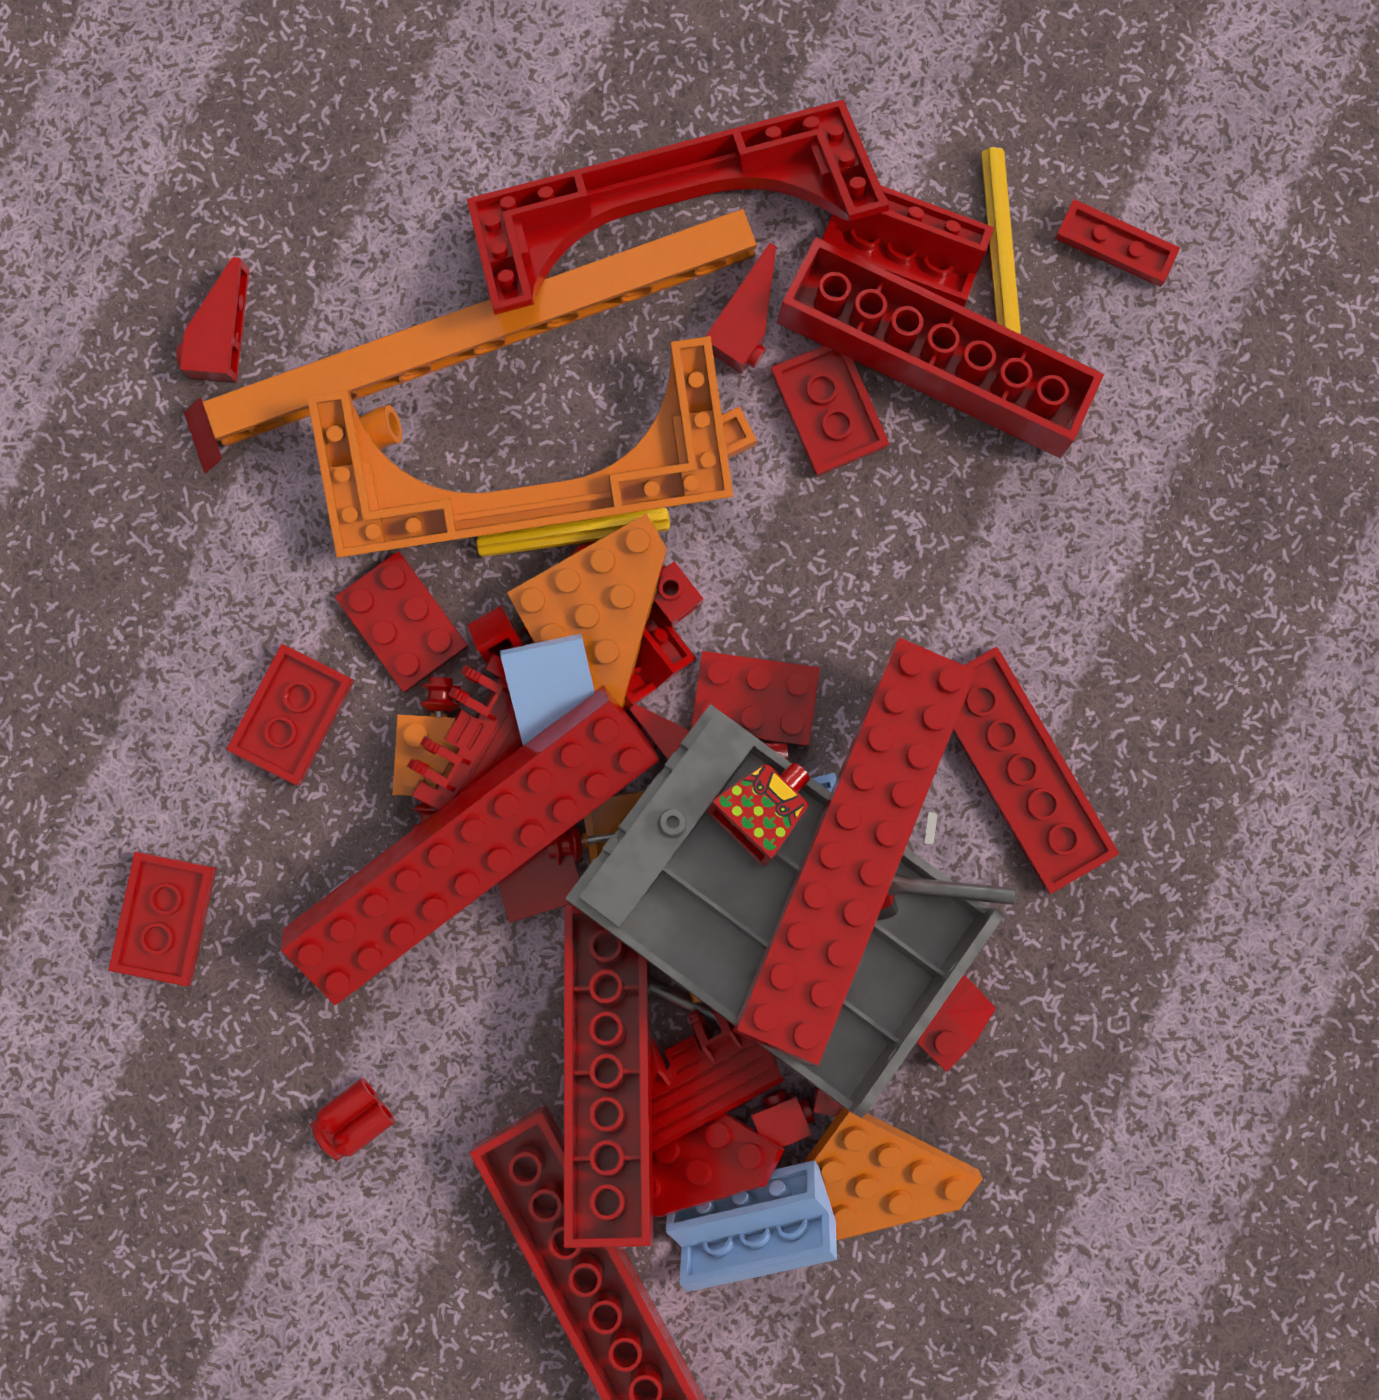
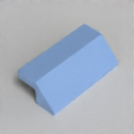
[666,1160,837,1292]

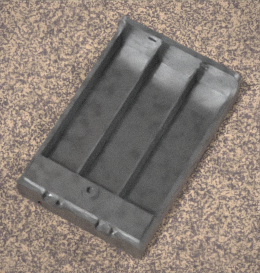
[565,704,1004,1118]

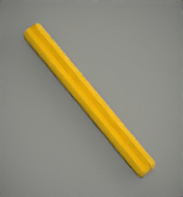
[981,147,1021,334]
[476,508,670,557]

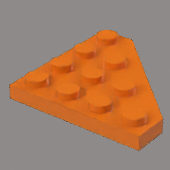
[507,513,668,708]
[803,1107,983,1241]

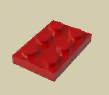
[770,345,890,477]
[335,551,469,693]
[226,643,355,786]
[691,651,820,746]
[108,851,217,987]

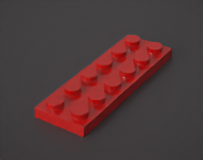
[953,646,1120,894]

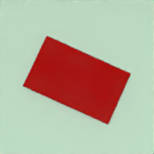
[184,397,222,474]

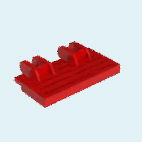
[407,654,523,810]
[651,1009,786,1152]

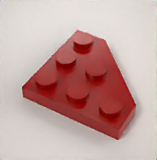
[652,1113,785,1217]

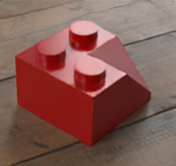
[916,975,996,1072]

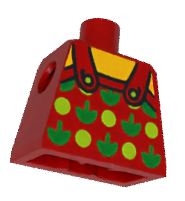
[707,762,810,867]

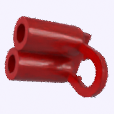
[309,1078,395,1162]

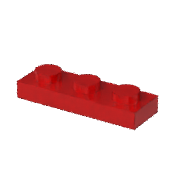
[1054,199,1180,287]

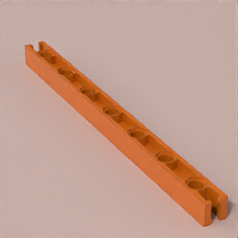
[203,209,757,447]

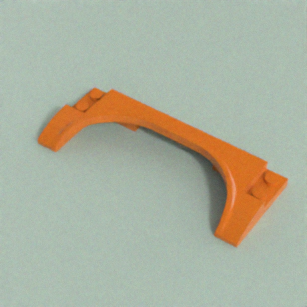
[307,336,733,558]

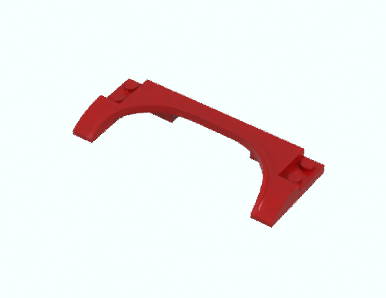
[466,99,889,315]

